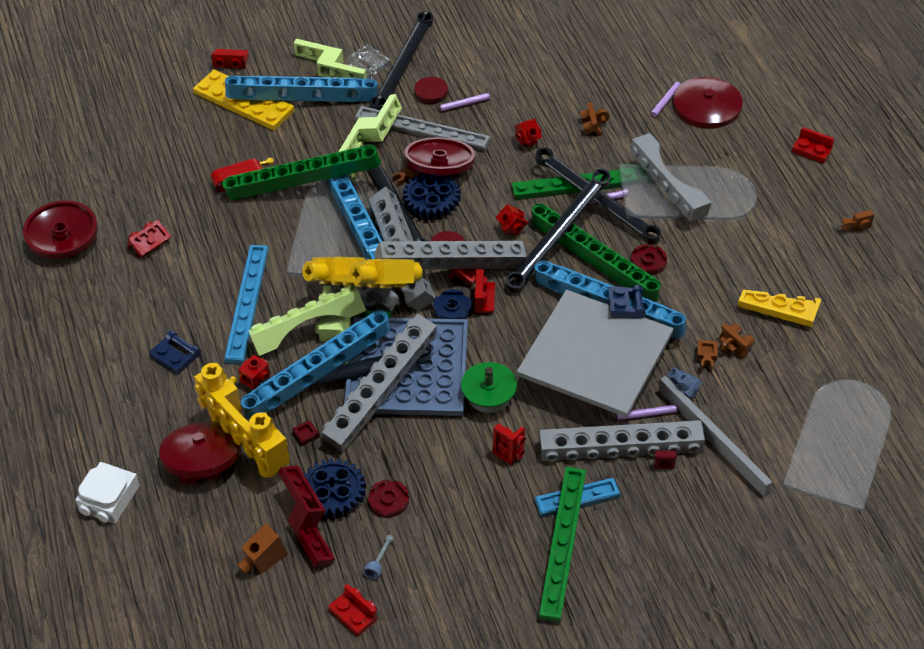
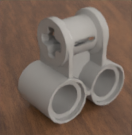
[357,285,399,314]

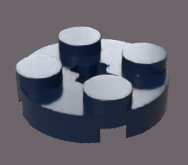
[433,289,471,319]

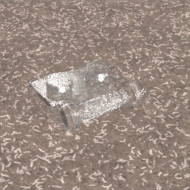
[346,44,391,79]

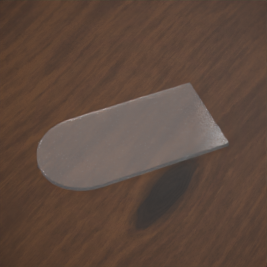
[619,164,757,220]
[286,176,374,276]
[783,379,891,512]

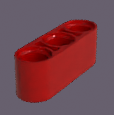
[210,159,262,192]

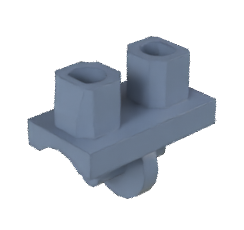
[667,367,702,398]

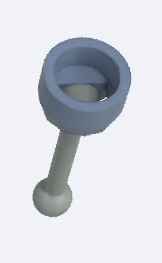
[363,535,393,580]

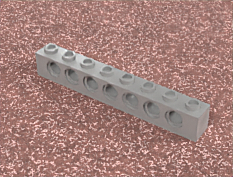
[369,187,436,311]
[374,241,526,269]
[322,313,437,453]
[539,420,705,462]

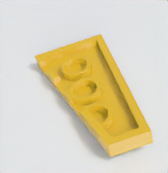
[737,290,821,327]

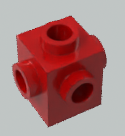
[514,118,542,146]
[496,204,528,236]
[238,355,270,390]

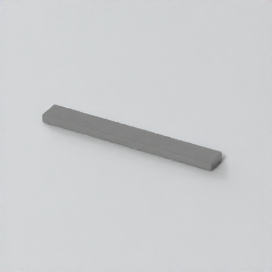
[355,106,490,152]
[659,376,772,497]

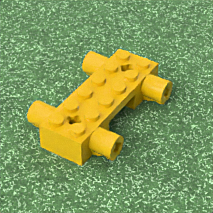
[302,257,423,288]
[194,363,290,478]

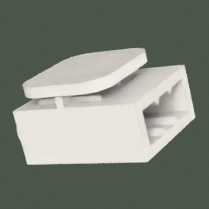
[75,462,140,524]

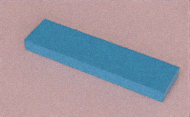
[535,478,620,518]

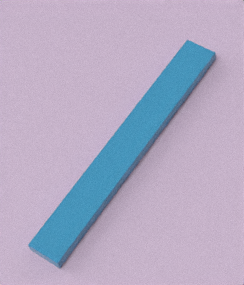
[224,245,269,364]

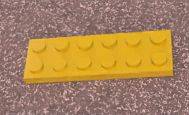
[193,70,295,131]

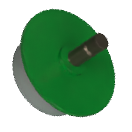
[461,362,517,413]

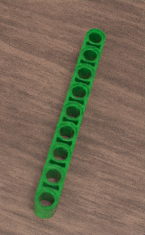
[222,145,381,200]
[531,203,661,302]

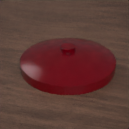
[673,77,743,128]
[404,137,475,175]
[23,200,98,259]
[159,422,242,478]

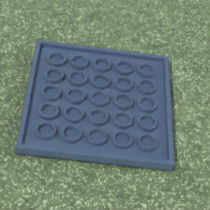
[344,317,468,416]

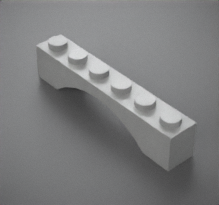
[630,133,712,222]

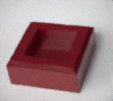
[292,420,320,446]
[654,451,676,469]

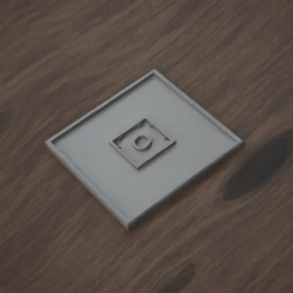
[517,290,674,417]

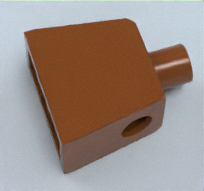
[237,524,288,574]

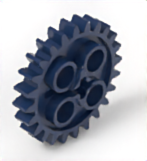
[403,173,461,219]
[303,458,366,519]

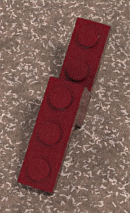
[278,465,335,567]

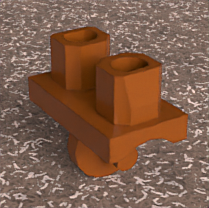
[580,102,610,136]
[719,323,755,359]

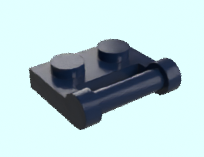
[608,285,646,318]
[149,330,201,375]

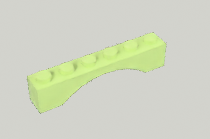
[248,286,366,356]

